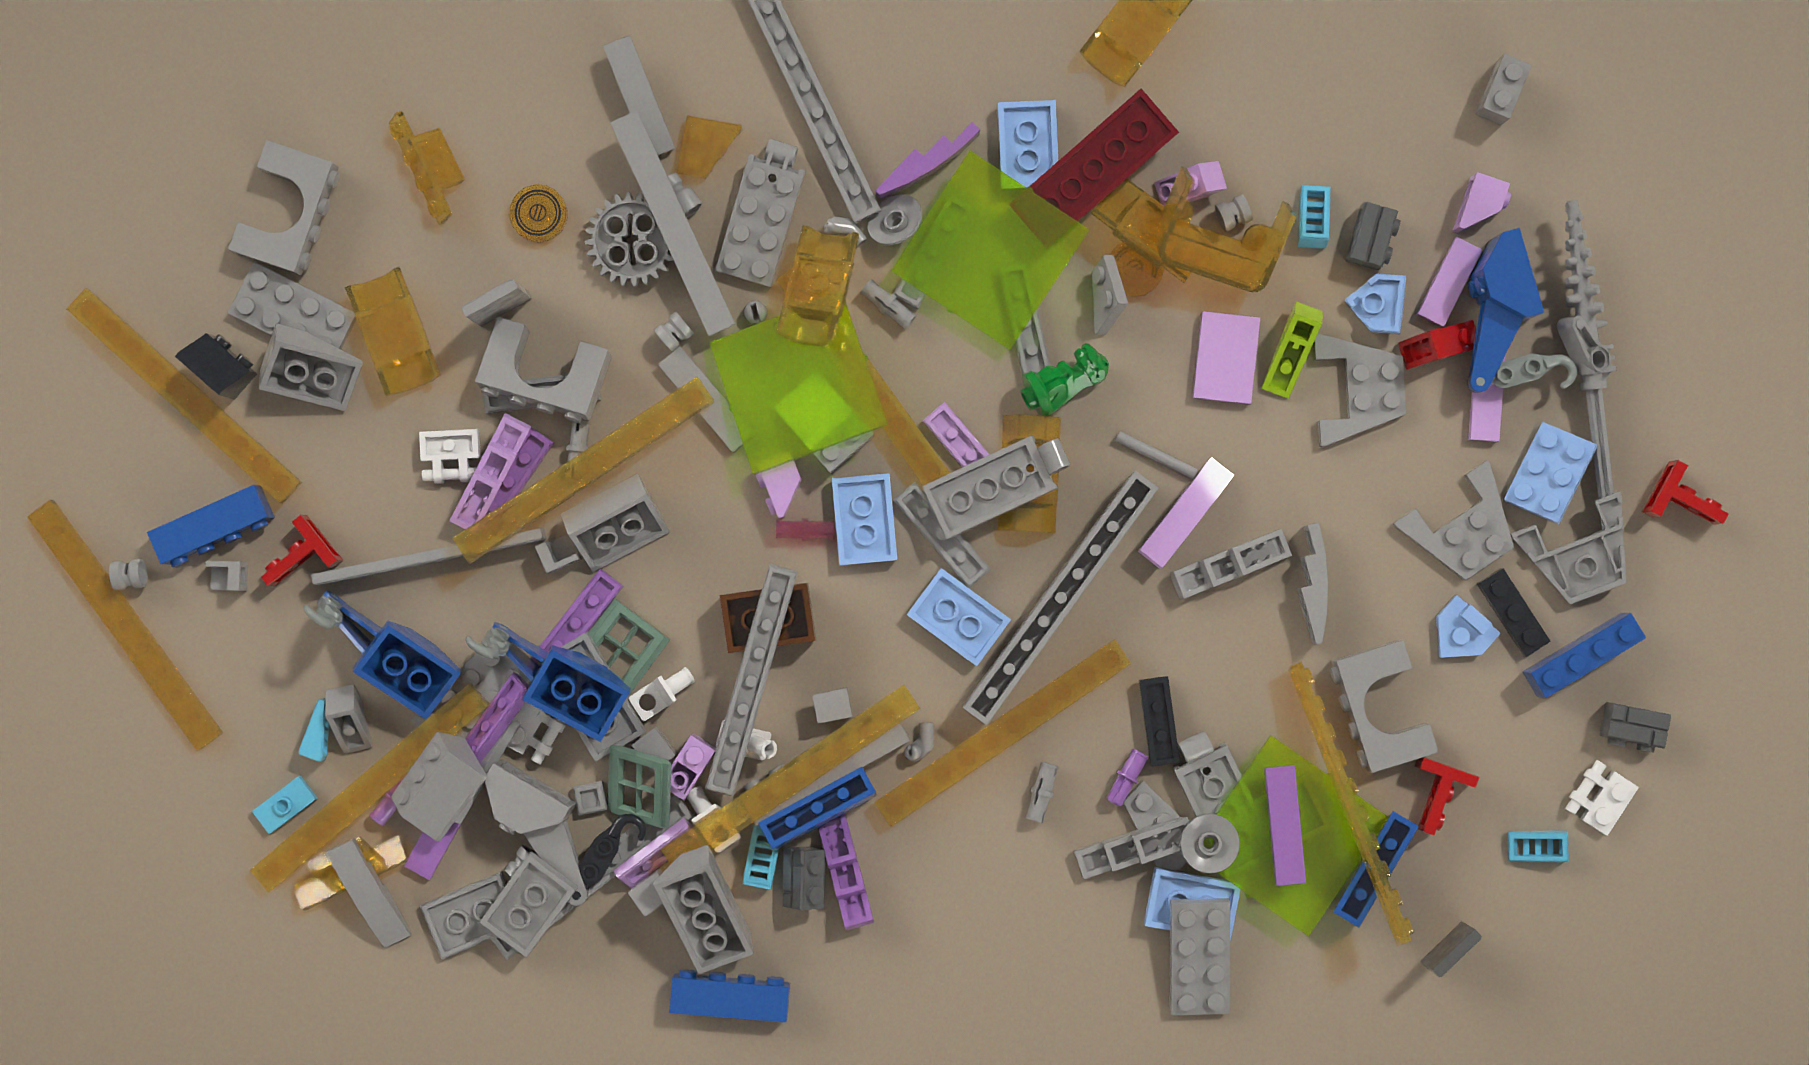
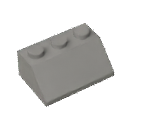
[561,474,670,572]
[391,732,487,841]

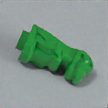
[1020,343,1109,416]

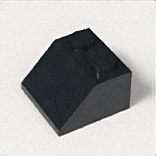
[175,333,257,400]

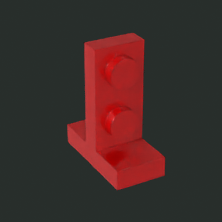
[1398,320,1476,370]
[1642,460,1729,525]
[261,515,343,586]
[1414,757,1479,835]

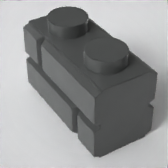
[1345,202,1401,270]
[1600,702,1671,753]
[782,847,825,910]

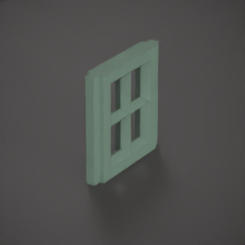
[589,599,670,696]
[608,745,671,828]

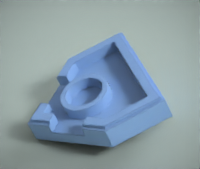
[1345,274,1406,335]
[1436,595,1501,658]

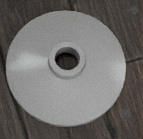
[868,194,922,246]
[1180,814,1240,873]

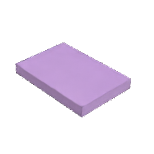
[1192,311,1260,405]

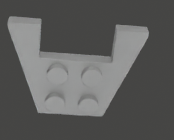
[1313,333,1406,447]
[1392,460,1514,580]
[1510,491,1626,604]

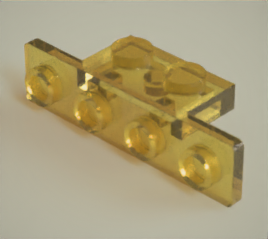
[389,111,465,225]
[294,836,408,911]

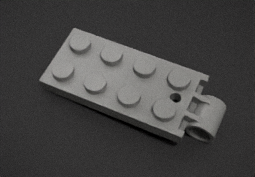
[715,139,805,287]
[922,436,1071,540]
[1172,731,1272,878]

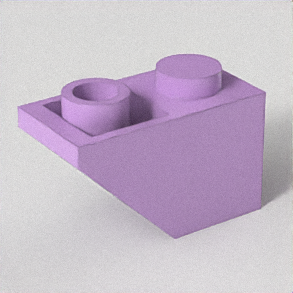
[1154,161,1227,210]
[755,451,802,519]
[670,733,717,800]

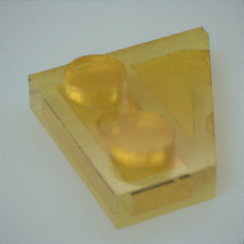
[677,116,742,179]

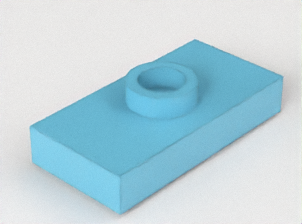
[252,775,318,834]

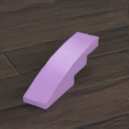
[450,413,531,534]
[1138,457,1234,569]

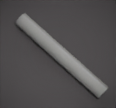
[1115,431,1198,479]

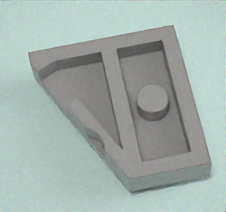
[1092,255,1128,335]

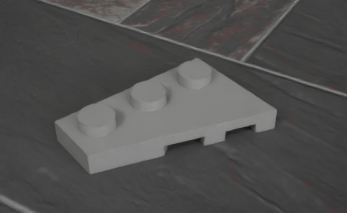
[1124,780,1206,871]

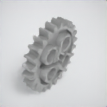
[584,192,674,287]

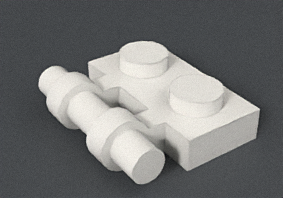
[419,429,481,484]
[508,702,566,765]
[1565,760,1639,836]

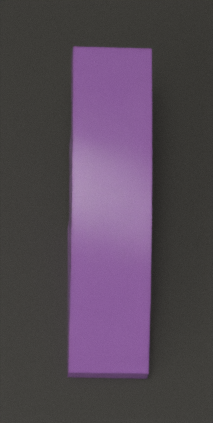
[875,122,980,199]
[818,813,874,931]

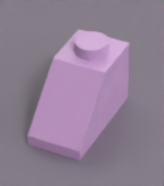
[1453,172,1511,233]

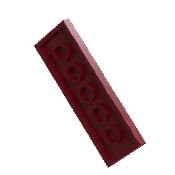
[1009,88,1179,249]

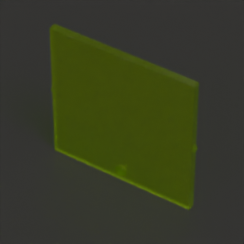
[891,150,1090,350]
[709,292,888,475]
[1203,735,1389,936]

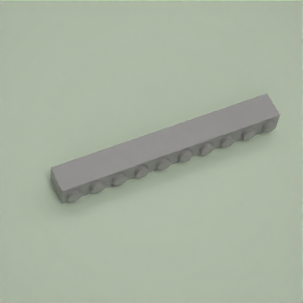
[962,471,1159,725]

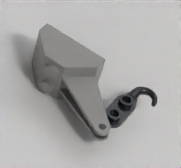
[485,759,646,906]

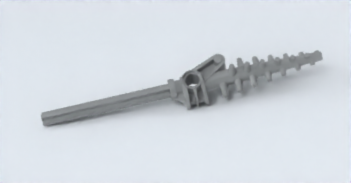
[1557,200,1617,530]

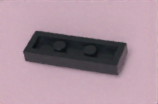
[1477,568,1551,657]
[1138,676,1180,767]

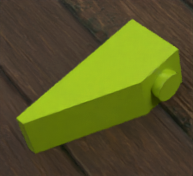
[1261,301,1323,399]

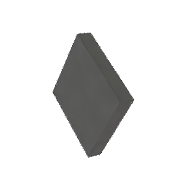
[1420,921,1482,978]

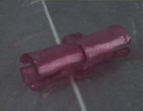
[776,518,834,541]

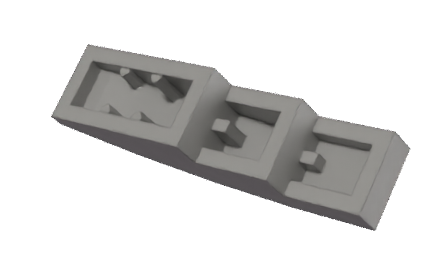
[603,35,675,155]
[1296,523,1328,645]
[1169,529,1292,600]
[1073,817,1189,879]
[326,838,412,948]

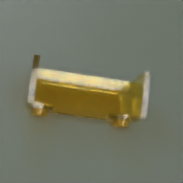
[1157,166,1297,292]

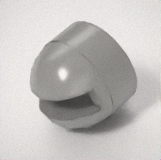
[744,301,767,325]

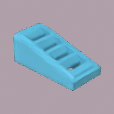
[1298,185,1331,249]
[299,698,329,762]
[742,825,779,889]
[1508,830,1569,862]

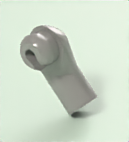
[823,216,867,247]
[904,722,934,762]

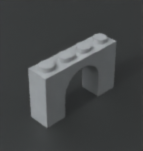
[228,140,340,276]
[475,316,612,423]
[1330,640,1438,773]

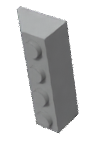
[653,845,753,974]

